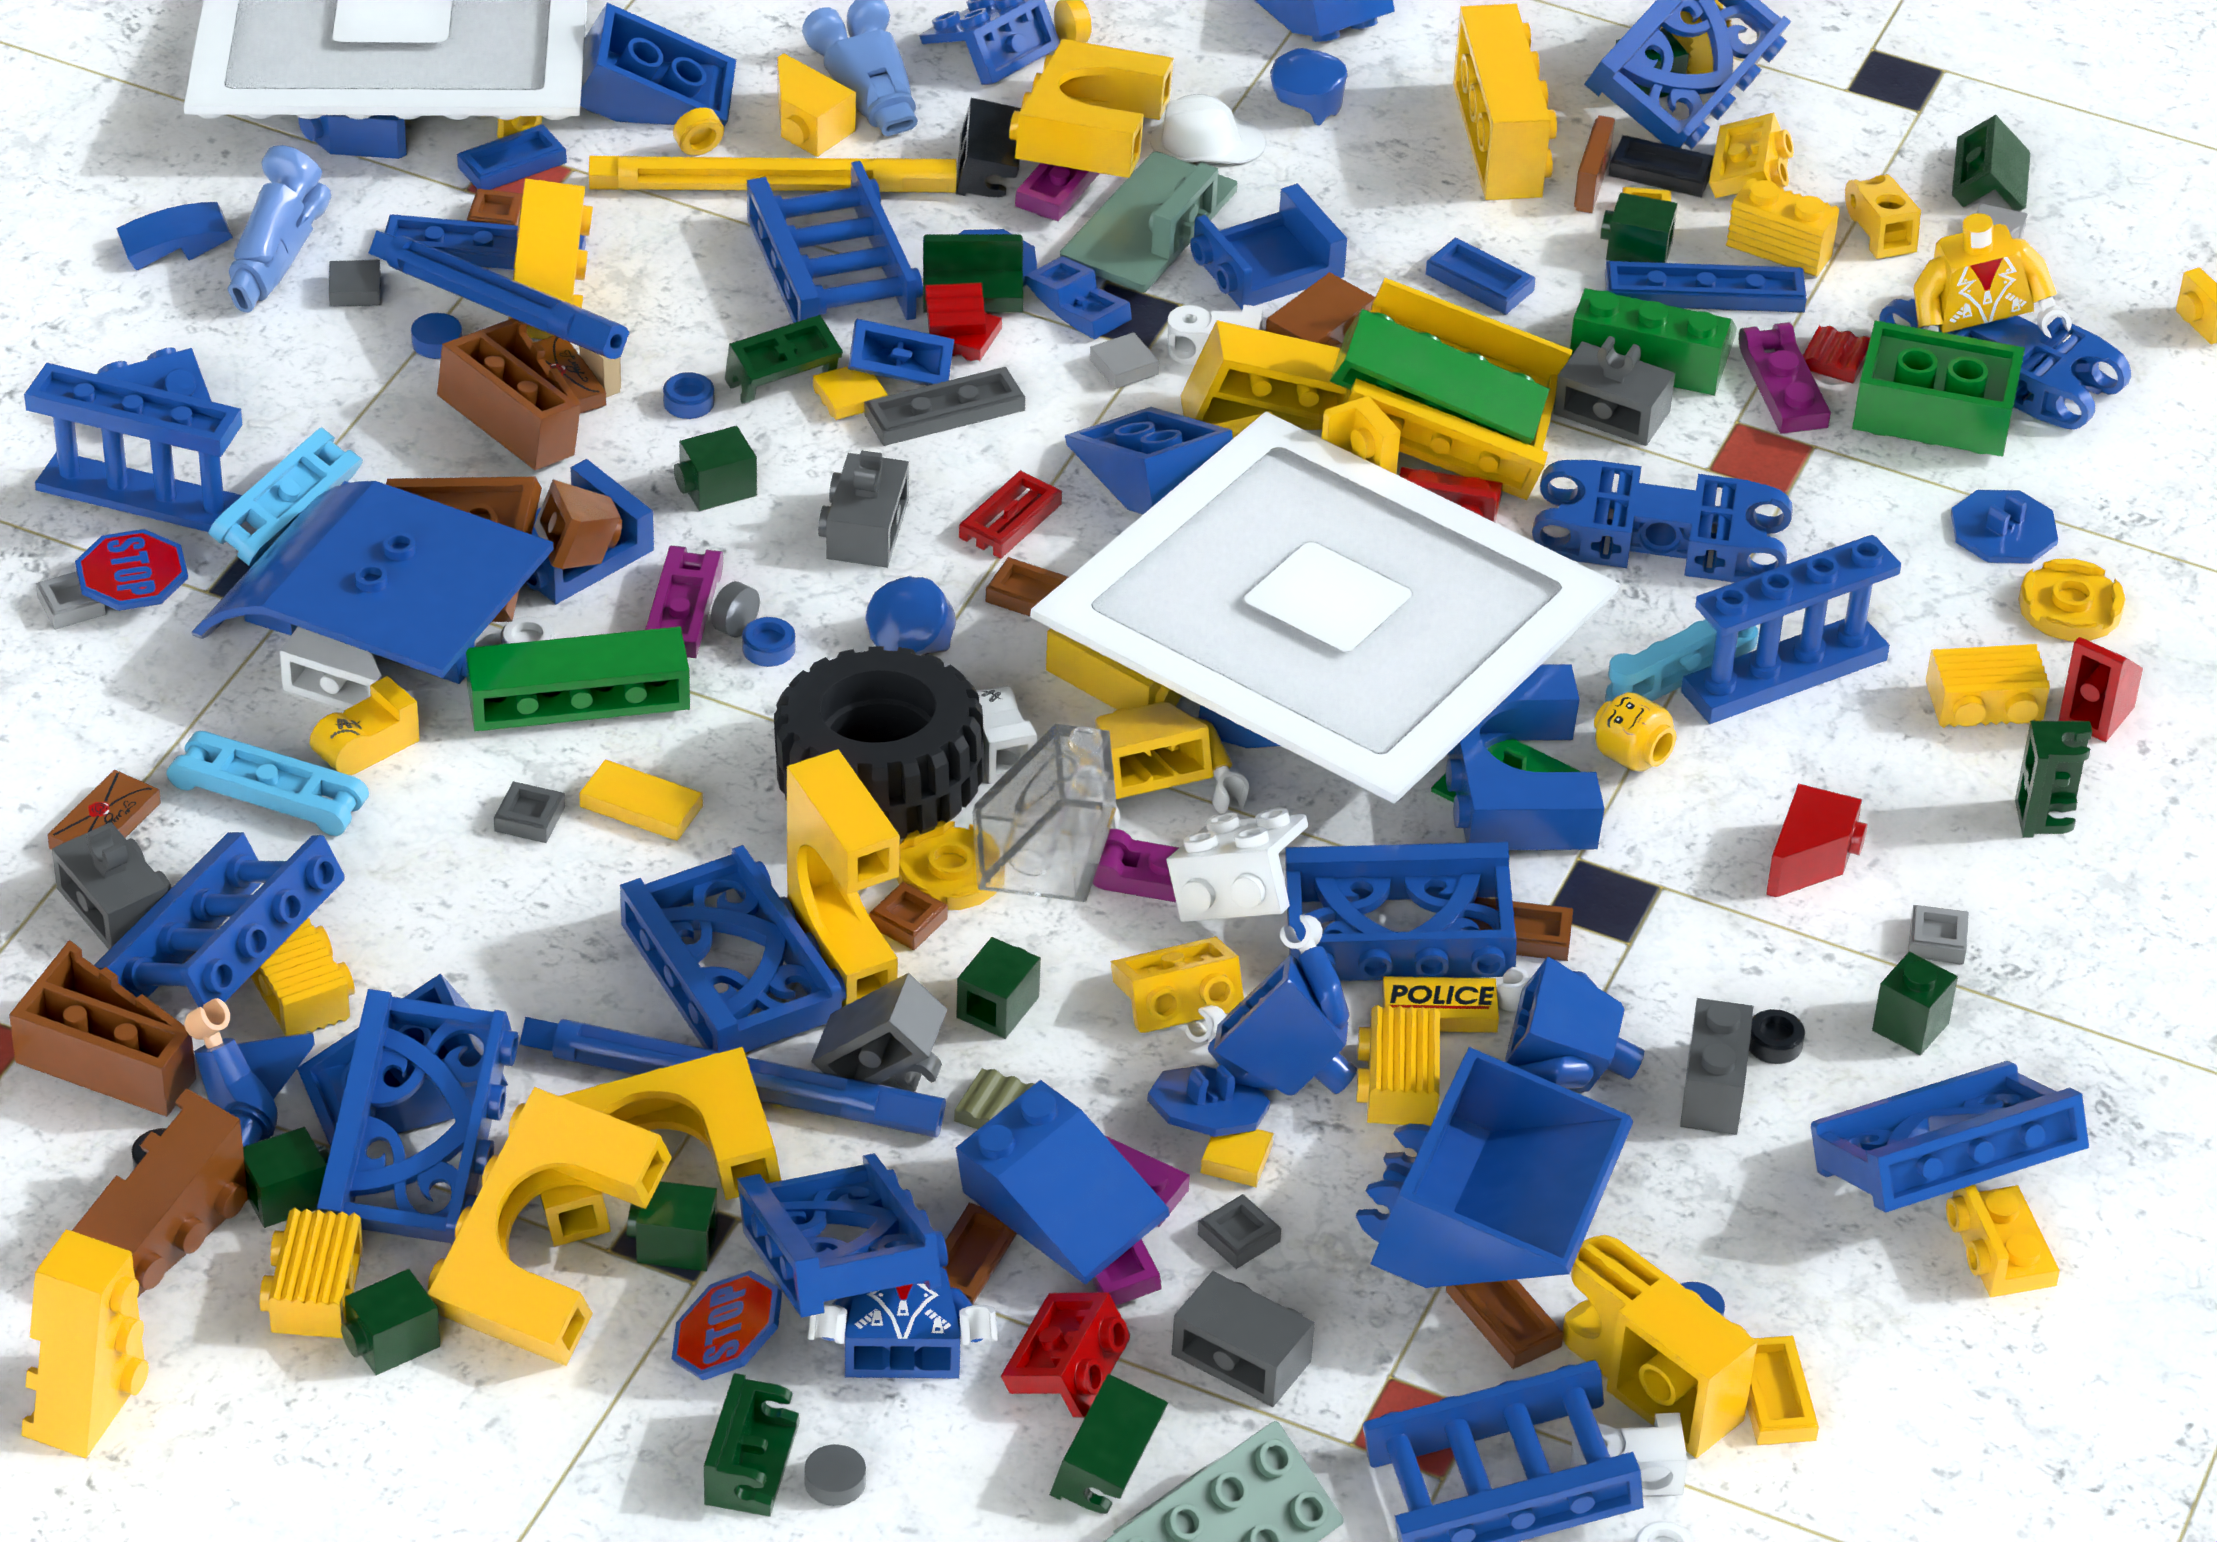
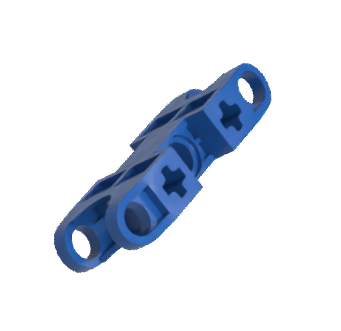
[1879,299,2131,430]
[1532,460,1793,582]

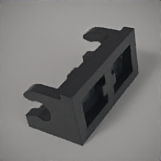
[956,97,1021,197]

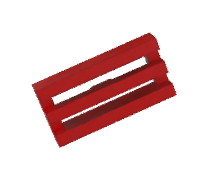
[959,470,1062,559]

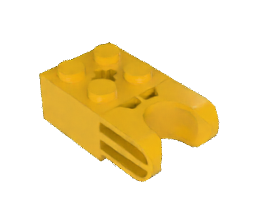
[1563,1235,1757,1459]

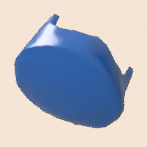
[1270,48,1348,125]
[865,576,956,656]

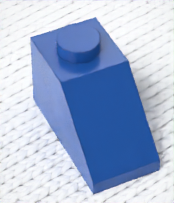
[298,115,407,159]

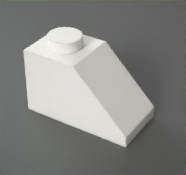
[280,627,382,710]

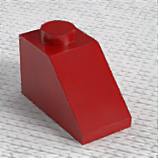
[2058,637,2143,743]
[1766,783,1868,897]

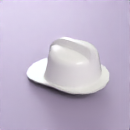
[1150,94,1266,164]

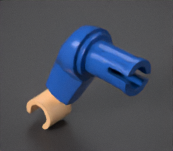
[184,998,278,1147]

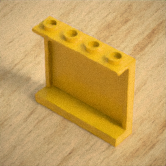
[1342,277,1573,500]

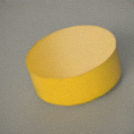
[1054,0,1092,43]
[673,108,724,156]

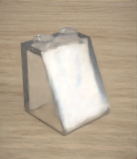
[972,724,1117,902]

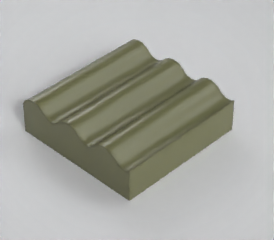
[954,1068,1035,1130]

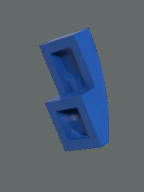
[116,202,233,271]
[1025,256,1132,339]

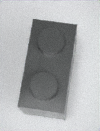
[1680,998,1754,1135]
[1171,1271,1315,1407]

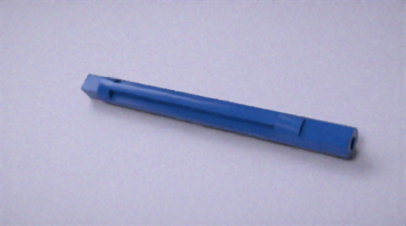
[368,230,629,359]
[519,1017,946,1138]

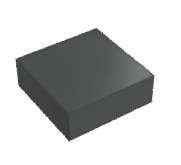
[329,260,381,306]
[494,781,565,843]
[1198,1194,1282,1269]

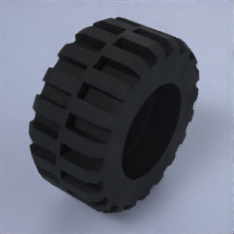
[774,646,985,839]

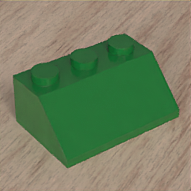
[1570,288,1737,396]
[1852,320,2025,457]

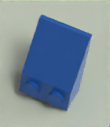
[1255,0,1395,42]
[580,2,736,127]
[1065,407,1233,515]
[297,973,508,1146]
[955,1080,1170,1285]

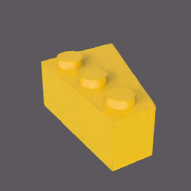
[508,178,593,339]
[1180,320,1346,430]
[21,1229,149,1459]

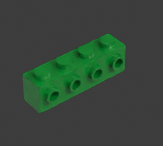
[1330,309,1550,445]
[465,626,690,732]

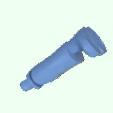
[802,0,918,136]
[228,145,331,313]

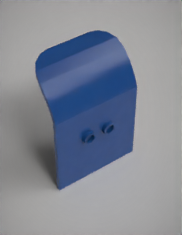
[191,481,554,684]

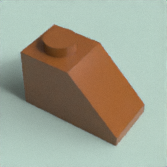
[534,479,622,569]

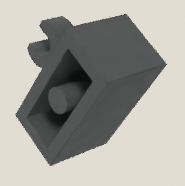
[1554,336,1675,446]
[818,450,909,568]
[52,822,172,950]
[811,973,948,1092]

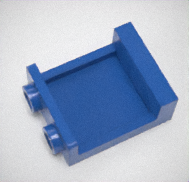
[1190,183,1347,310]
[526,459,654,605]

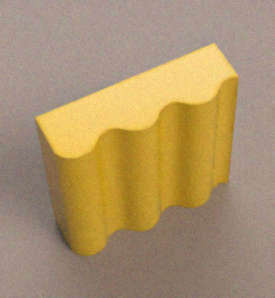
[813,366,888,420]

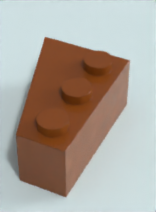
[437,318,581,470]
[9,940,196,1117]
[72,1088,248,1298]

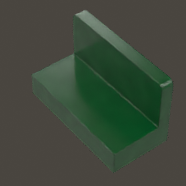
[1952,114,2030,212]
[923,234,1023,313]

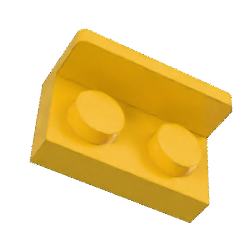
[1709,112,1794,198]
[1321,395,1401,474]
[1110,936,1244,1033]
[1946,1184,2060,1298]

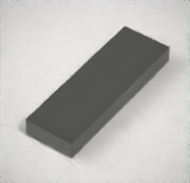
[864,367,1025,446]

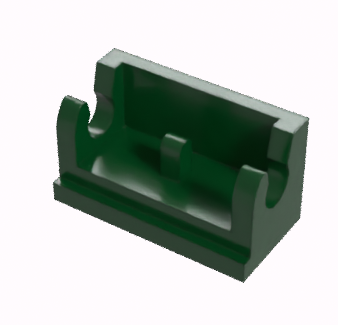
[724,315,843,404]
[2015,721,2092,838]
[704,1373,799,1517]
[1049,1374,1169,1514]

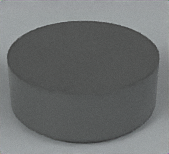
[711,581,760,638]
[804,1444,866,1506]

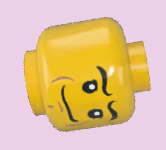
[1594,692,1677,772]

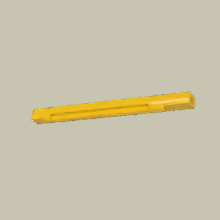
[589,156,956,193]

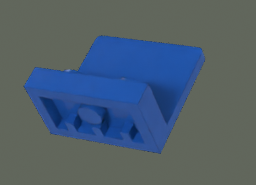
[919,0,1060,85]

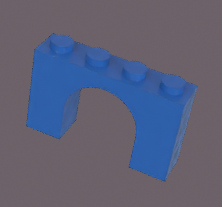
[1446,664,1605,850]

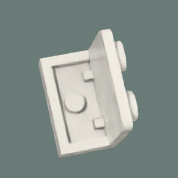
[1166,808,1308,922]

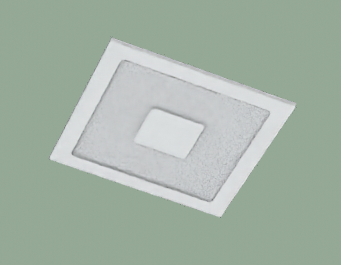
[184,0,587,120]
[1030,412,1620,804]

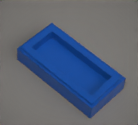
[457,124,567,190]
[1425,237,1536,315]

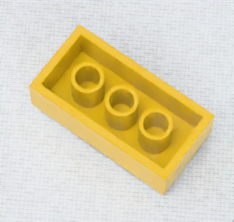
[1453,4,1557,200]

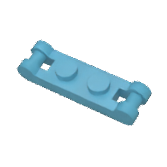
[208,428,363,567]
[1605,619,1758,702]
[166,731,369,836]

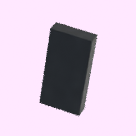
[1608,135,1714,198]

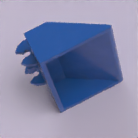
[1355,1047,1633,1288]

